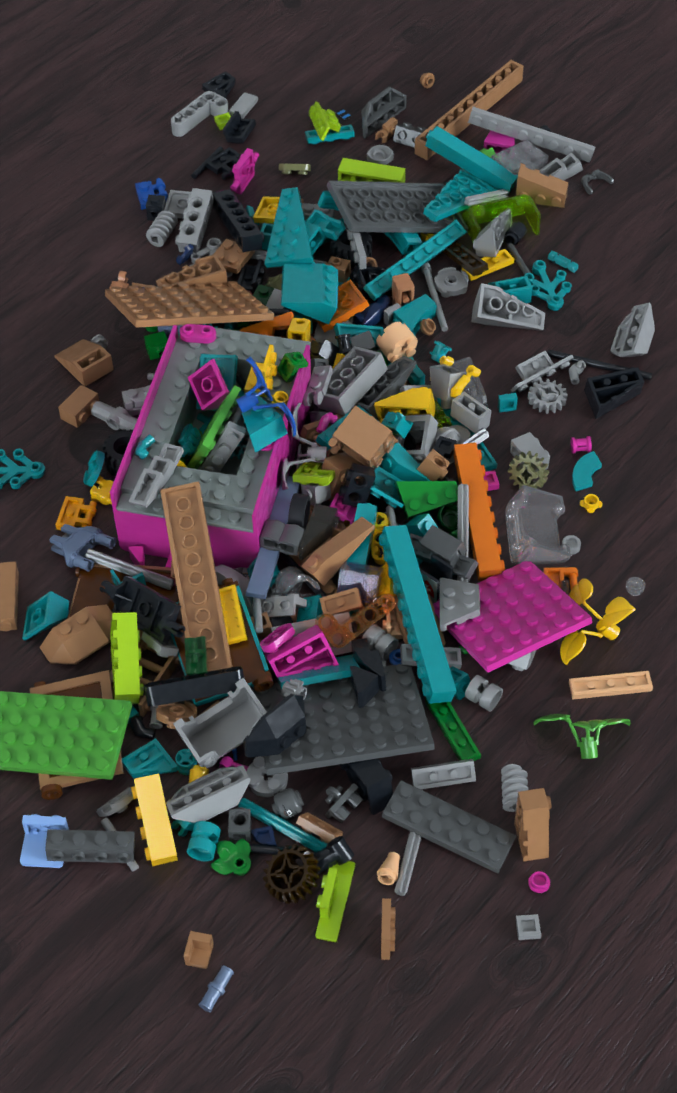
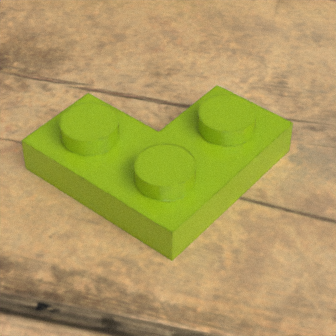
[293,462,335,486]

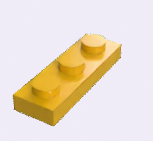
[462,249,514,281]

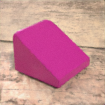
[128,546,145,565]

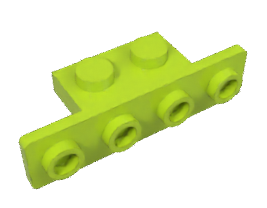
[309,102,341,141]
[315,861,355,942]

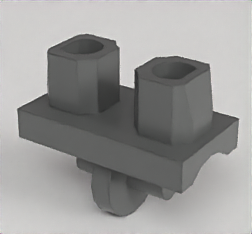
[325,783,363,823]

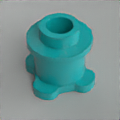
[430,341,452,363]

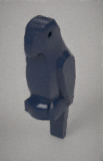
[353,294,391,326]

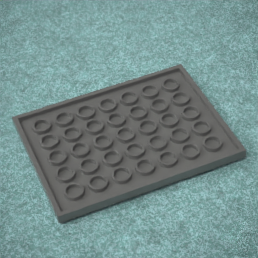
[251,664,434,775]

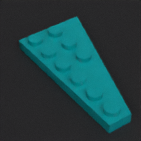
[423,168,497,222]

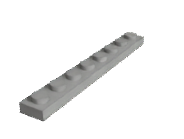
[468,107,595,163]

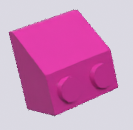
[187,359,229,410]

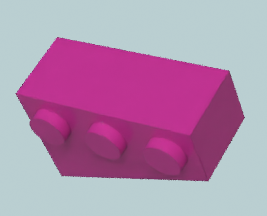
[263,624,339,678]

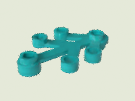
[524,260,572,311]
[0,448,45,489]

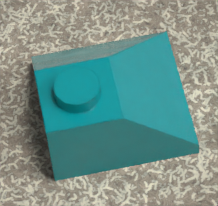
[22,591,70,641]

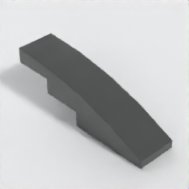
[410,533,479,580]

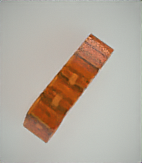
[315,594,396,648]

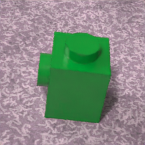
[144,331,169,360]

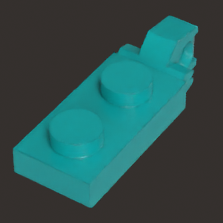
[178,423,201,457]

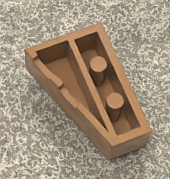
[516,163,568,208]
[514,788,551,862]

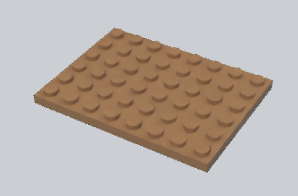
[105,281,274,328]

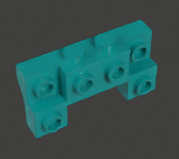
[303,209,346,264]

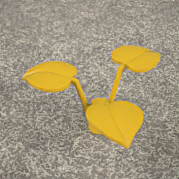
[560,579,636,665]

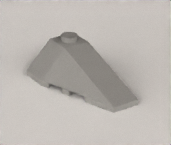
[473,208,512,257]
[471,283,545,331]

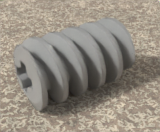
[146,210,178,247]
[501,764,528,812]

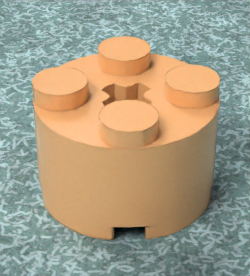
[376,322,418,363]

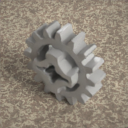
[528,379,567,414]

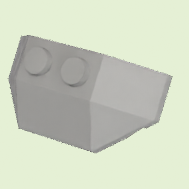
[610,302,655,357]
[166,765,251,823]

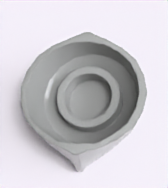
[367,145,394,165]

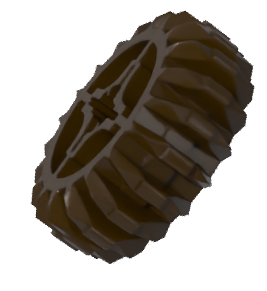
[263,844,321,904]

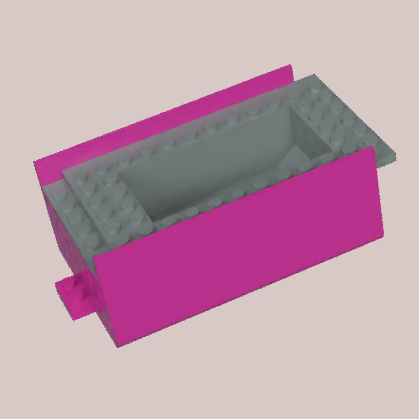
[110,325,311,569]

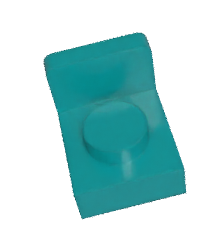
[450,666,471,700]

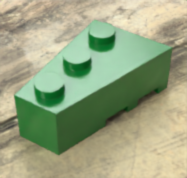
[394,481,458,519]

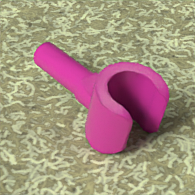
[219,756,249,771]

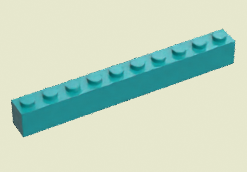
[379,525,456,704]

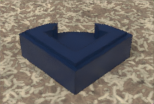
[176,244,194,265]
[251,826,276,846]

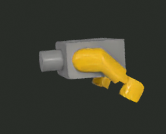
[430,356,481,409]

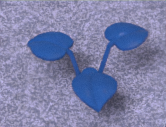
[236,357,296,437]

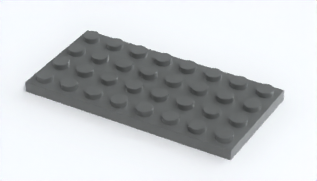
[327,180,469,233]

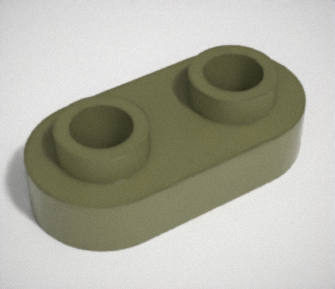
[279,164,311,175]

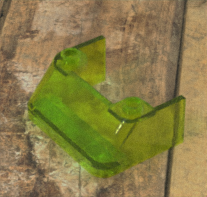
[462,194,541,241]

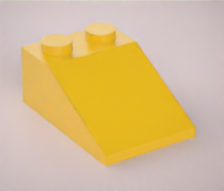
[374,387,436,421]

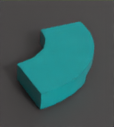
[572,451,602,492]

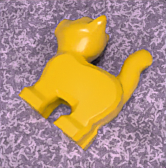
[90,476,114,505]

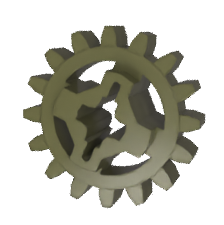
[508,451,549,492]

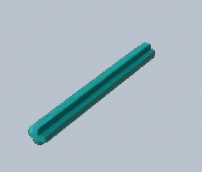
[238,798,327,852]

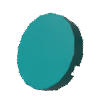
[83,450,105,487]

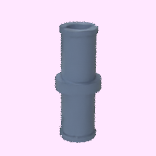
[198,965,234,1012]

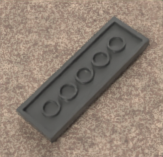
[382,780,516,874]

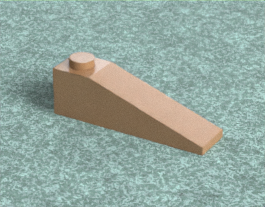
[156,254,228,287]
[300,517,375,586]

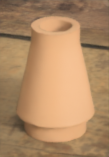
[377,852,401,885]

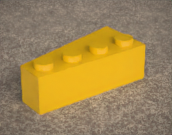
[131,773,178,866]

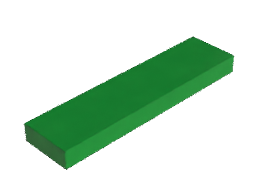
[425,698,481,761]

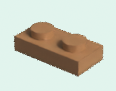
[319,587,363,616]
[296,812,343,843]

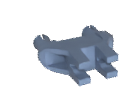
[49,524,116,572]

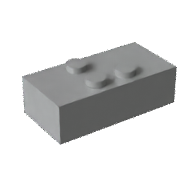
[317,346,388,415]

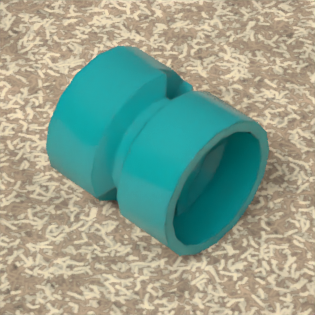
[187,821,221,861]

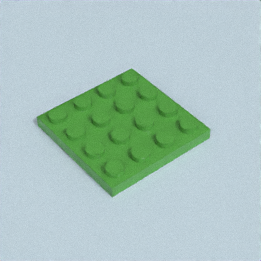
[186,385,241,469]

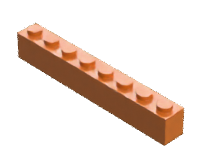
[453,443,505,581]

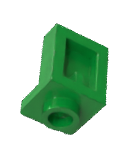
[277,352,309,383]

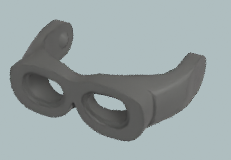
[581,169,614,195]

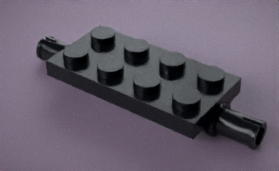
[99,576,186,643]

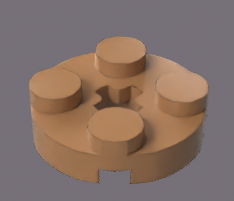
[156,701,197,729]

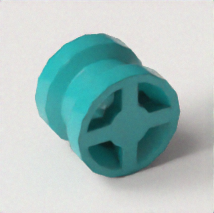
[175,749,197,775]

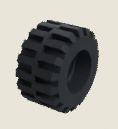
[330,228,372,268]
[102,429,133,475]

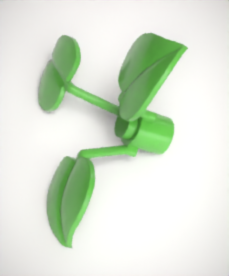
[533,714,631,759]

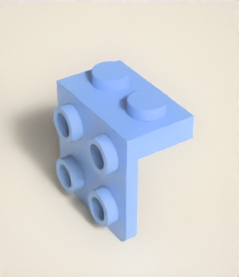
[20,814,69,868]

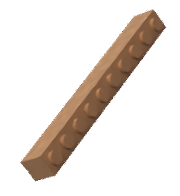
[415,60,523,160]

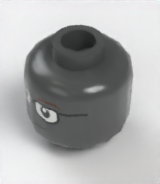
[271,788,305,819]

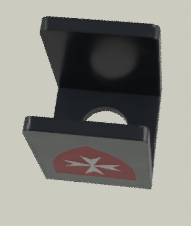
[420,554,453,602]

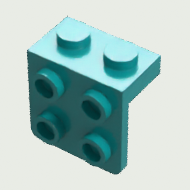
[370,467,404,508]

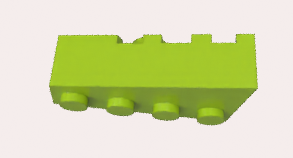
[110,612,144,704]

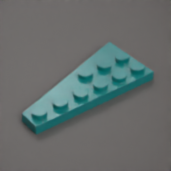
[264,187,314,268]

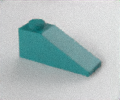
[380,443,431,481]

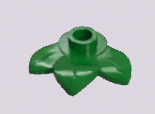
[211,838,251,875]

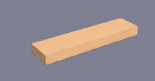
[569,671,653,699]

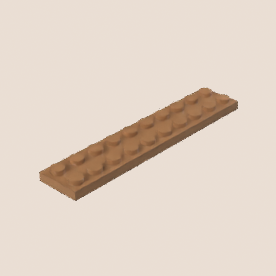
[160,481,233,671]

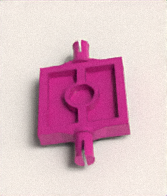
[230,148,260,194]

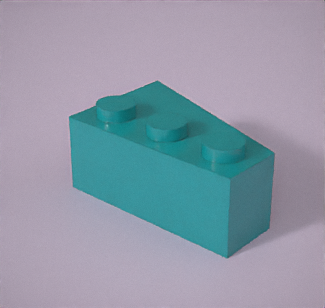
[242,391,288,453]

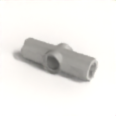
[91,401,137,431]

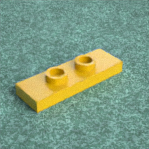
[219,584,248,645]

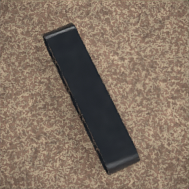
[143,666,245,706]

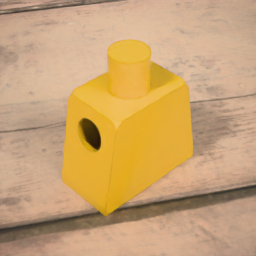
[288,318,311,342]

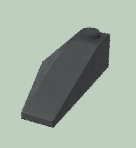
[353,356,417,421]

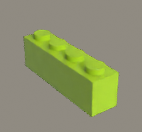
[338,158,406,183]

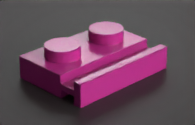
[326,493,357,524]

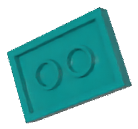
[196,354,238,411]

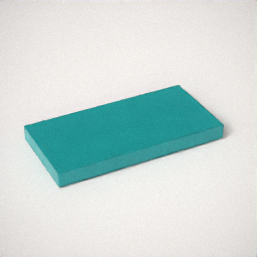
[274,654,360,689]

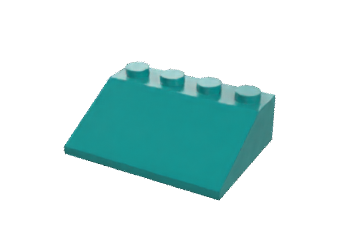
[281,263,338,324]

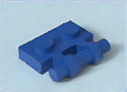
[135,178,168,210]

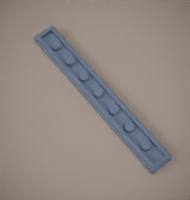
[246,476,301,600]

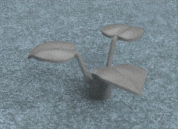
[282,403,327,490]

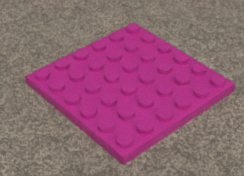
[433,560,592,673]

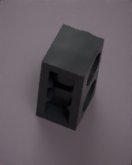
[339,463,376,507]

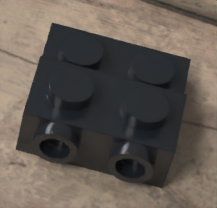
[350,265,392,299]

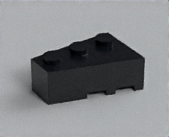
[584,367,644,419]

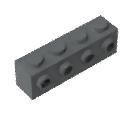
[45,829,135,863]

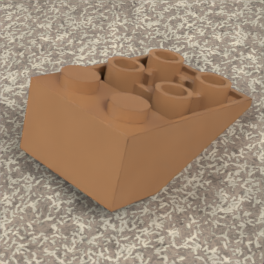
[54,339,114,386]

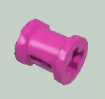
[570,436,592,454]

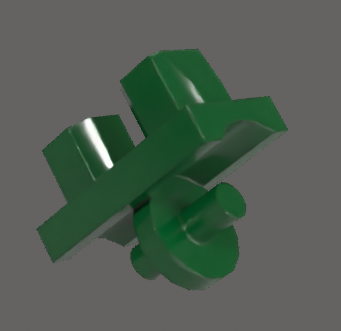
[185,636,208,675]

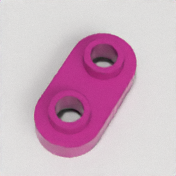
[179,324,216,344]
[260,623,295,654]

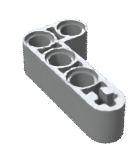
[171,91,228,137]

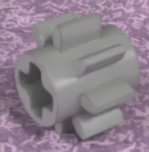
[281,679,307,699]

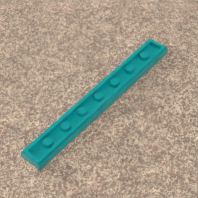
[363,219,467,301]

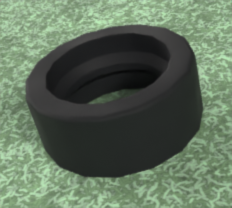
[288,493,311,531]

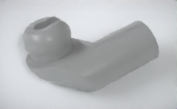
[569,360,586,385]

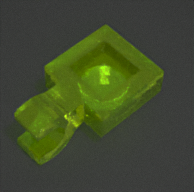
[434,398,452,428]

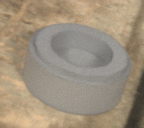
[561,535,581,554]

